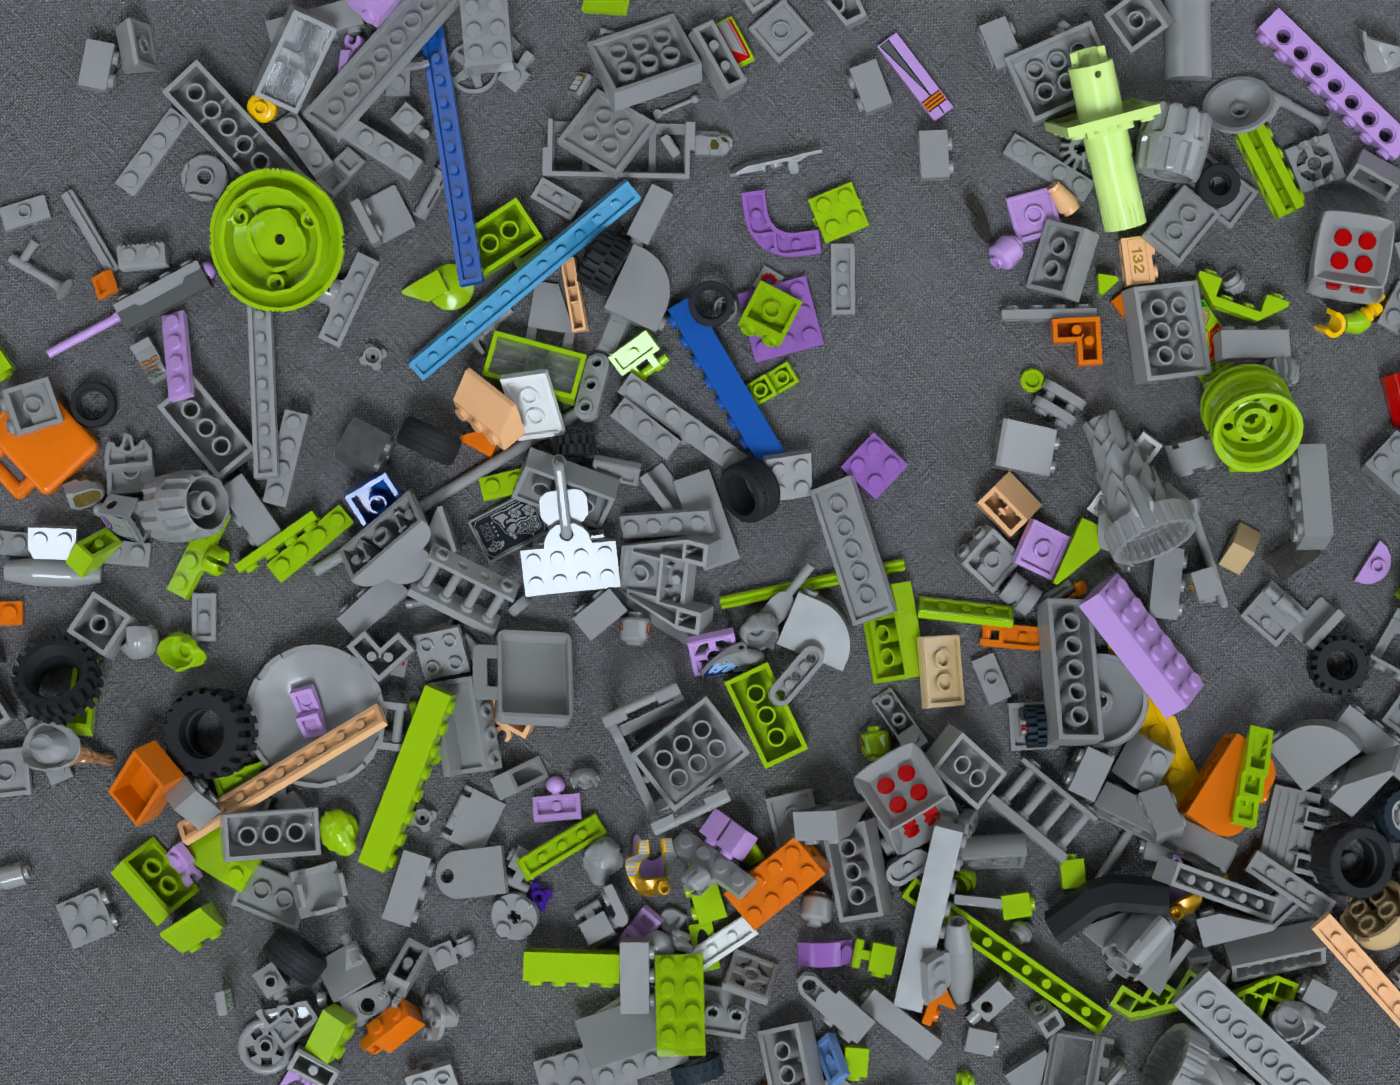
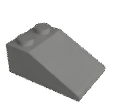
[1329,745,1400,817]
[793,801,868,845]
[1195,906,1275,947]

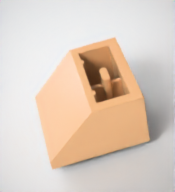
[975,471,1042,538]

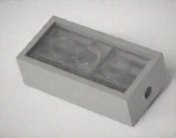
[251,3,338,114]

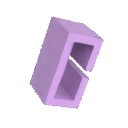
[699,808,758,862]

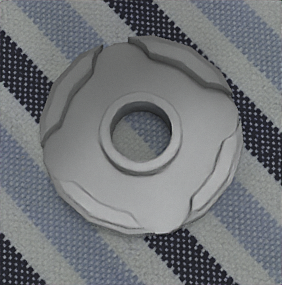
[181,154,229,202]

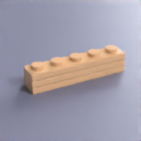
[561,257,589,333]

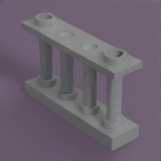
[407,543,520,637]
[987,758,1098,865]

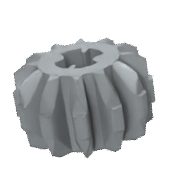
[1059,137,1090,170]
[1260,356,1300,387]

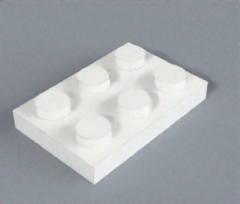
[500,369,566,441]

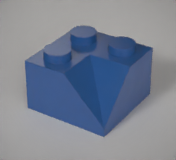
[344,472,404,528]

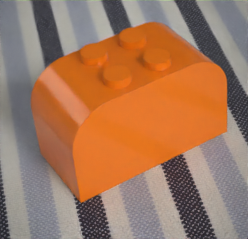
[1177,733,1276,836]

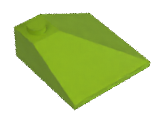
[187,795,263,892]

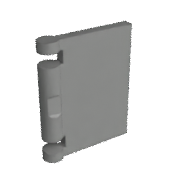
[440,784,506,849]

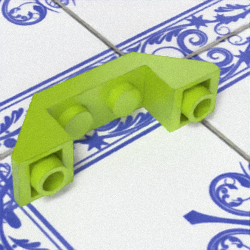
[1195,269,1290,324]

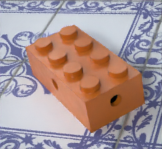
[724,834,831,931]

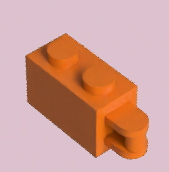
[360,998,426,1055]

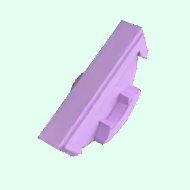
[1353,541,1391,584]

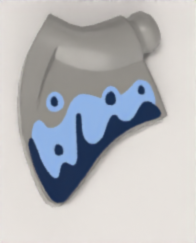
[701,642,765,678]

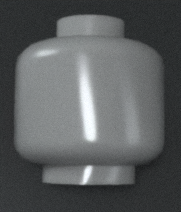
[800,891,834,928]

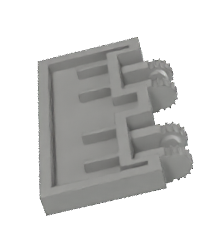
[1253,784,1331,879]

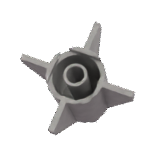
[1083,912,1176,996]

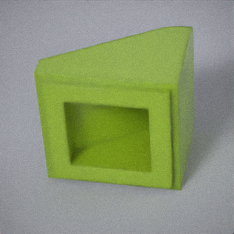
[744,843,764,866]

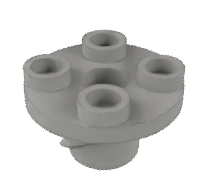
[418,993,459,1041]

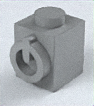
[252,962,291,1001]

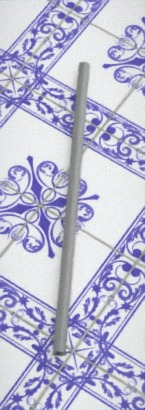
[312,404,602,576]

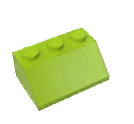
[111,836,200,927]

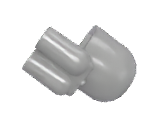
[645,929,693,955]

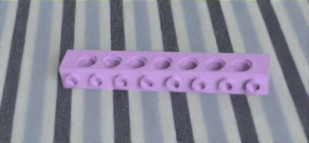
[1255,8,1400,163]

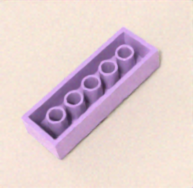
[1079,573,1204,719]

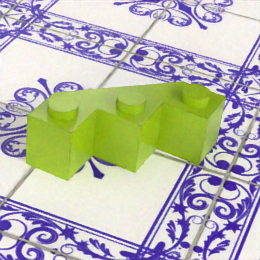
[1110,970,1197,1022]
[1232,974,1299,1017]

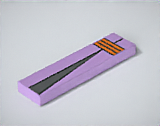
[877,33,953,122]

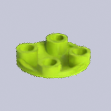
[433,264,474,311]

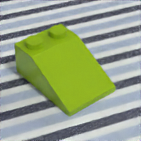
[159,902,227,954]

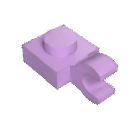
[337,35,365,73]
[166,841,203,887]

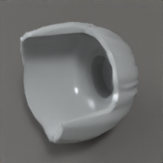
[120,624,159,660]

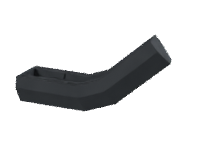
[1044,874,1170,944]

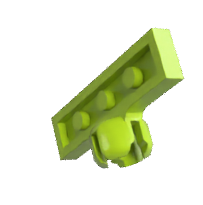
[166,515,232,600]

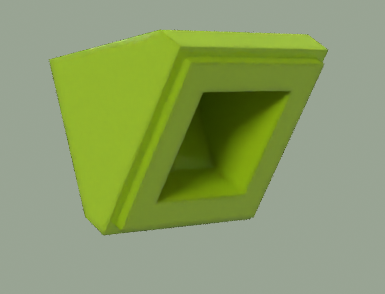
[1095,274,1119,297]

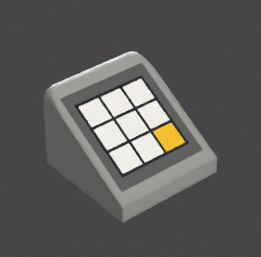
[566,72,592,100]

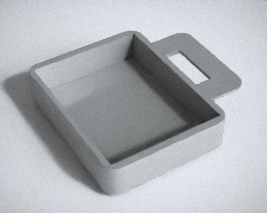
[473,630,574,727]

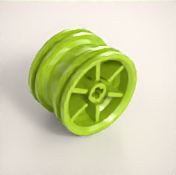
[1200,364,1304,472]

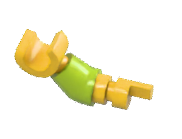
[1314,295,1385,338]

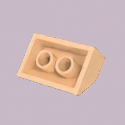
[453,368,525,451]

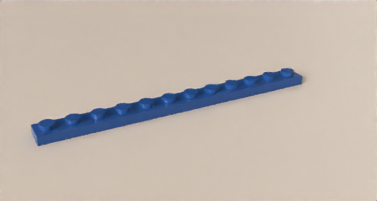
[422,23,485,288]

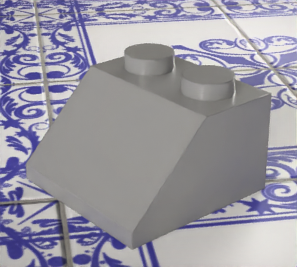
[1112,732,1176,792]

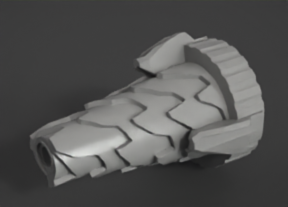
[1082,410,1197,565]
[1139,1023,1255,1085]

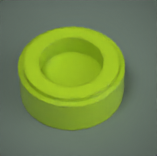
[1020,369,1044,393]

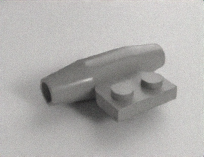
[4,525,102,587]
[920,916,974,1004]

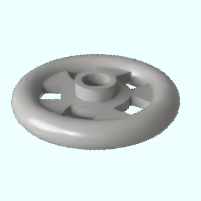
[238,1018,295,1075]

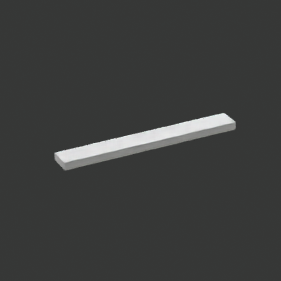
[595,916,759,1013]

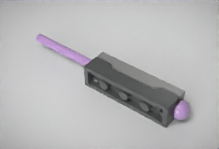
[46,260,216,358]

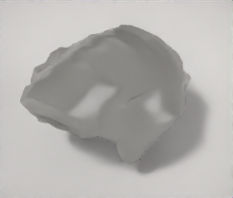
[739,612,779,651]
[583,836,623,886]
[1268,999,1316,1041]

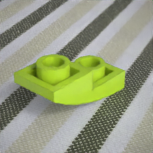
[746,361,801,406]

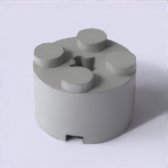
[1164,432,1218,477]

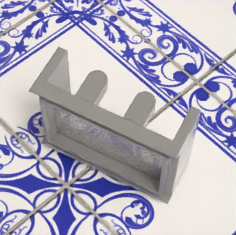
[1041,1030,1114,1085]

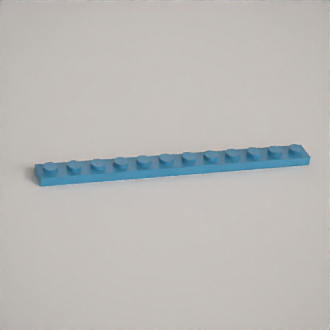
[407,179,642,381]

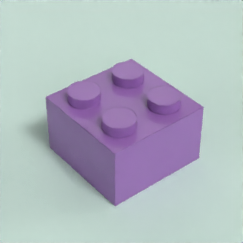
[840,432,908,501]

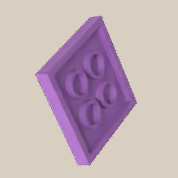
[737,276,824,363]

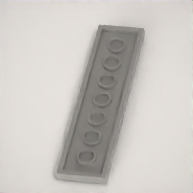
[303,0,460,142]
[1171,967,1333,1085]

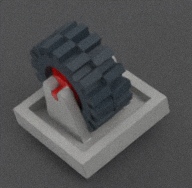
[1007,701,1059,751]

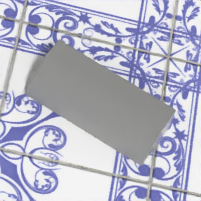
[672,469,740,572]
[1222,920,1326,983]

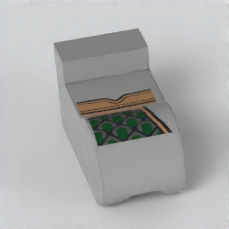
[130,337,167,385]

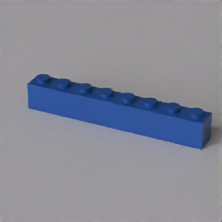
[666,297,785,461]

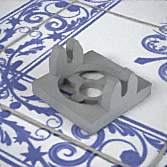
[1283,133,1346,194]
[721,949,779,1005]

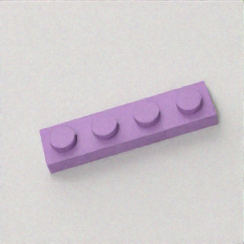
[161,310,195,402]

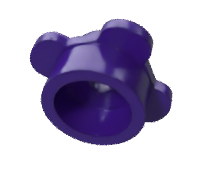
[526,883,553,911]

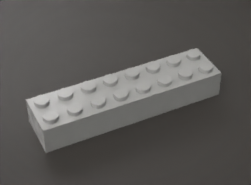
[162,59,306,176]

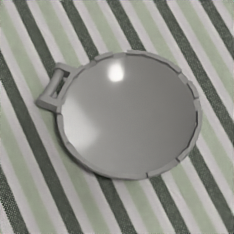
[246,644,408,788]

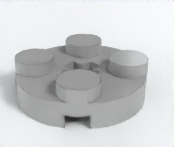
[491,891,540,940]

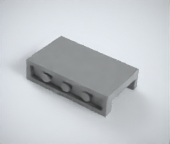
[429,675,502,777]

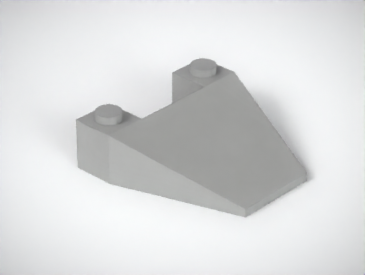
[617,534,721,635]

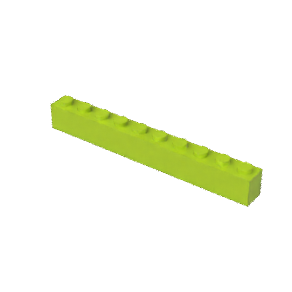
[900,877,1113,1035]

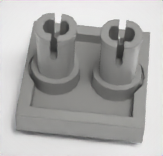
[704,984,750,1040]

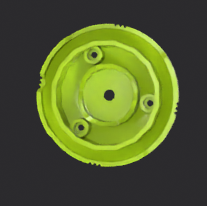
[209,168,345,312]

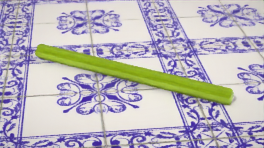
[719,559,905,609]

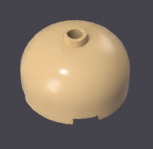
[1340,879,1400,951]

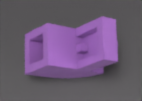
[797,939,853,967]

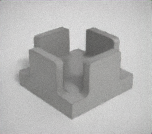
[288,861,348,919]

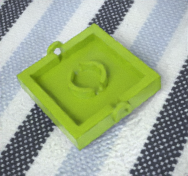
[807,182,869,244]

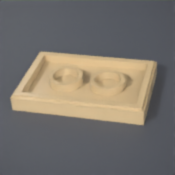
[917,634,965,709]

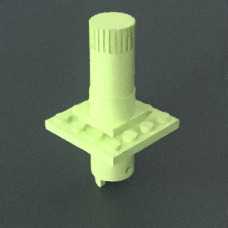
[1044,45,1161,232]

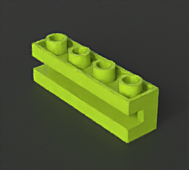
[1233,124,1305,221]

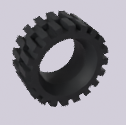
[11,634,104,725]

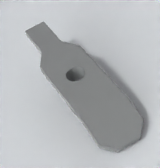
[729,147,822,177]

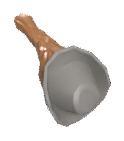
[22,721,116,771]

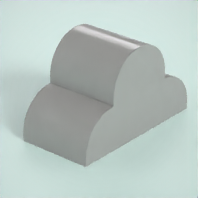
[339,490,431,586]

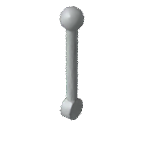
[653,94,699,119]

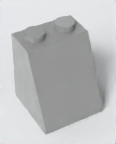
[991,418,1060,478]

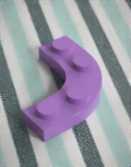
[741,190,821,258]

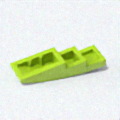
[1230,725,1274,829]

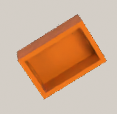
[108,740,184,827]

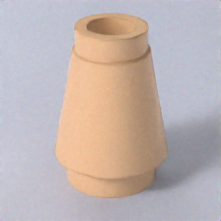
[1047,181,1080,217]

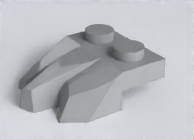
[104,433,156,496]

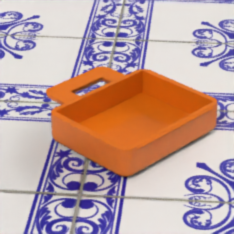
[0,394,100,500]

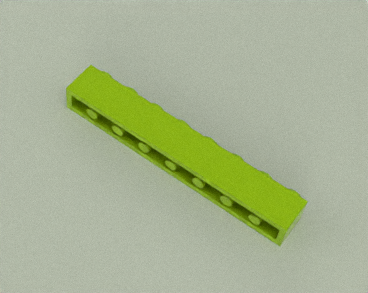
[358,683,458,873]

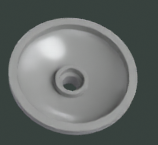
[1203,76,1275,134]

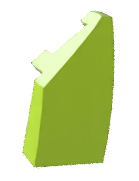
[401,270,450,302]

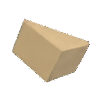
[1218,522,1261,575]

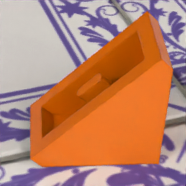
[459,431,499,458]

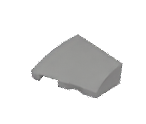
[255,1001,320,1051]

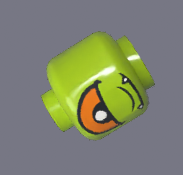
[860,726,892,761]

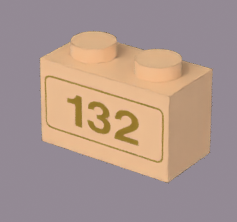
[1118,236,1158,288]

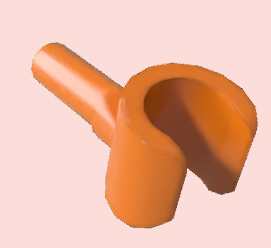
[1065,580,1088,599]

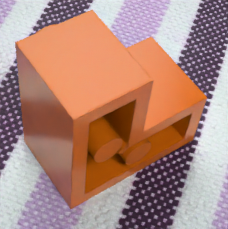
[1049,316,1103,368]

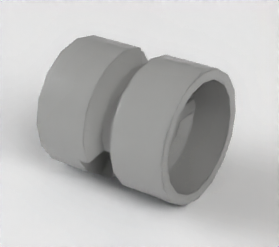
[998,572,1043,616]

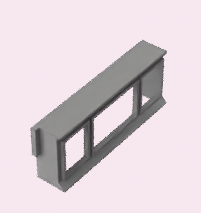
[542,119,695,181]

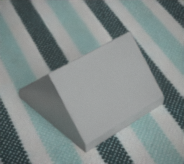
[115,18,159,74]

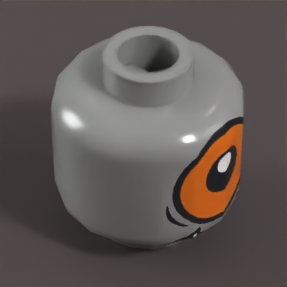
[619,612,651,646]

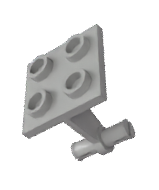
[321,934,376,1003]

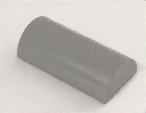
[1163,0,1212,81]
[220,807,321,862]
[927,833,1027,870]

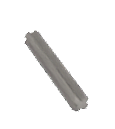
[61,190,119,273]

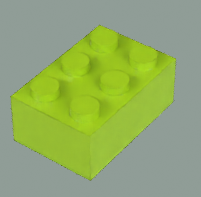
[476,198,544,279]

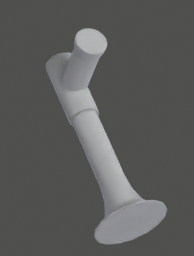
[1265,89,1332,136]
[8,239,72,301]

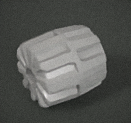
[1134,101,1212,184]
[137,470,230,542]

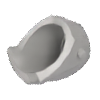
[1360,29,1400,74]

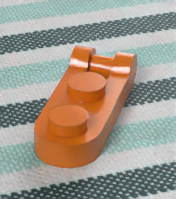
[978,625,1040,651]

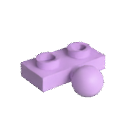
[532,776,582,823]

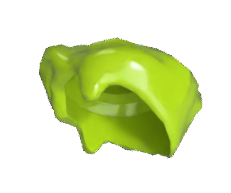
[156,631,207,672]
[319,808,359,856]

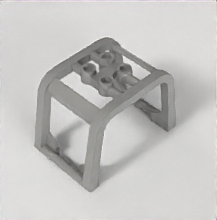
[600,681,731,836]

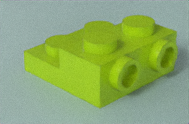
[737,280,803,347]

